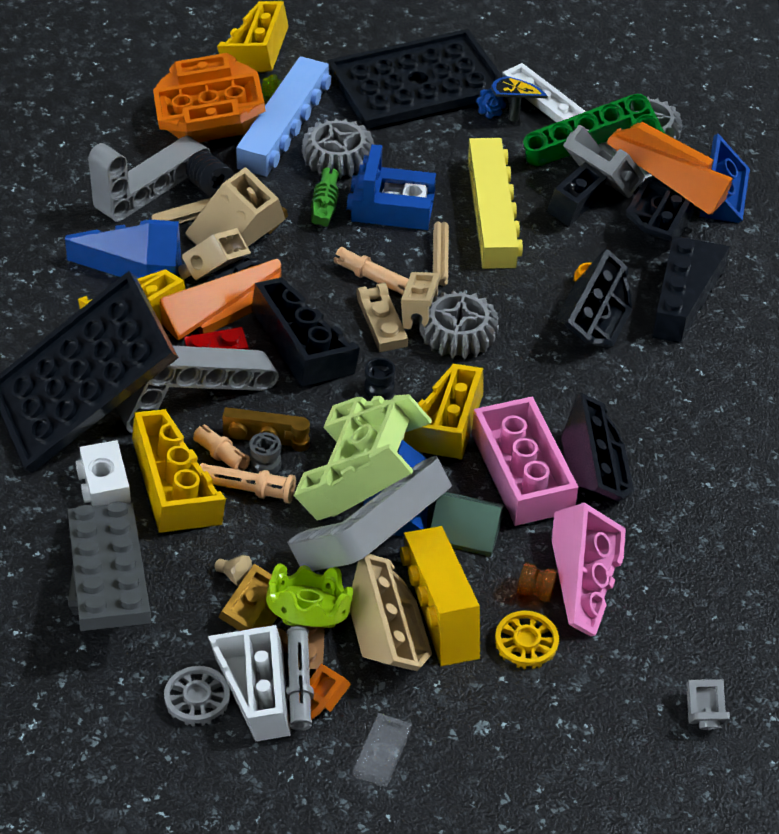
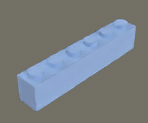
[236,56,331,177]

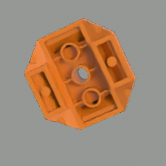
[153,53,266,142]

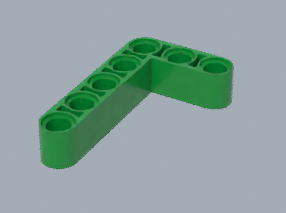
[523,94,665,166]

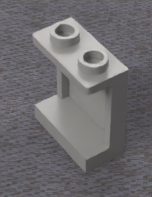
[563,125,645,198]

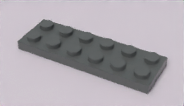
[68,502,151,631]

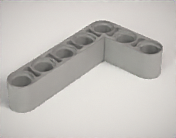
[88,136,210,222]
[116,346,279,433]
[287,456,452,571]

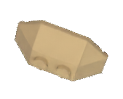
[350,554,432,671]

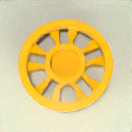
[495,611,559,669]

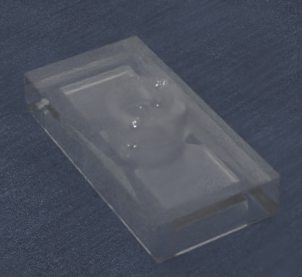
[353,713,412,787]

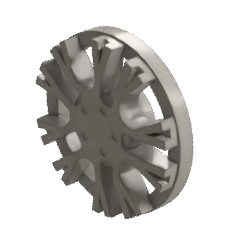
[164,666,230,726]

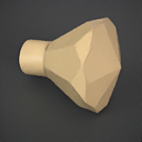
[215,555,252,586]

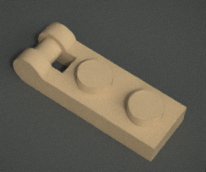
[356,283,408,352]

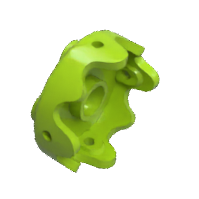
[266,563,353,628]

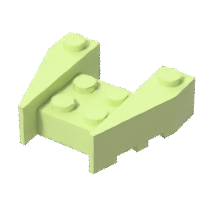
[293,394,432,521]

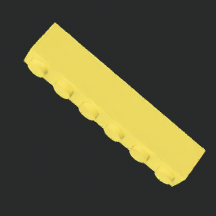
[468,138,523,269]

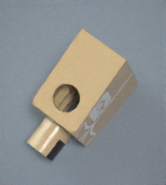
[178,228,251,281]

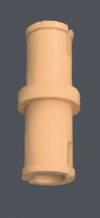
[193,424,250,471]

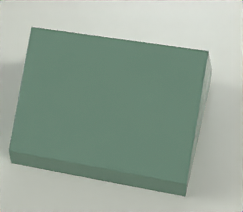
[431,492,506,557]

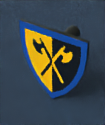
[491,76,548,121]

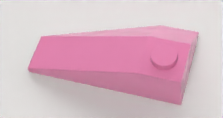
[552,503,626,637]

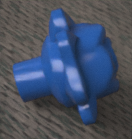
[476,88,506,119]

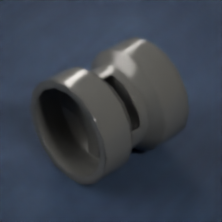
[249,432,281,475]

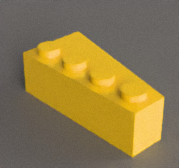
[132,409,226,533]
[400,526,480,666]

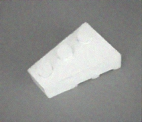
[208,625,291,741]

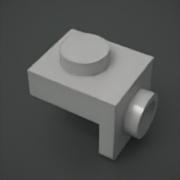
[686,679,730,730]

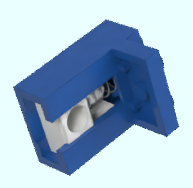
[347,144,436,230]

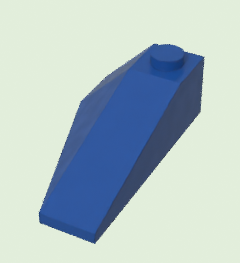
[65,220,182,279]

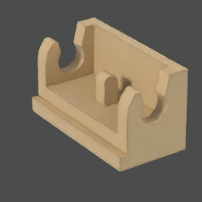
[401,272,440,329]

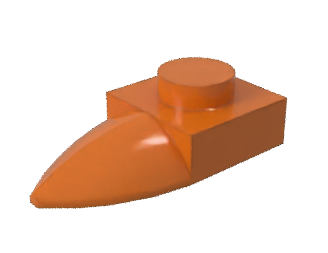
[299,663,351,720]

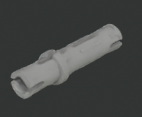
[286,626,314,731]

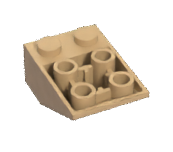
[185,167,286,247]

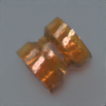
[517,562,558,603]

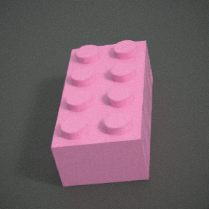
[472,396,579,526]

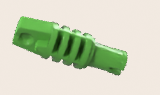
[311,167,339,227]

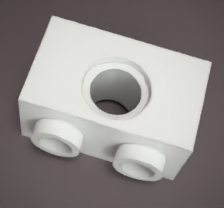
[75,440,131,506]

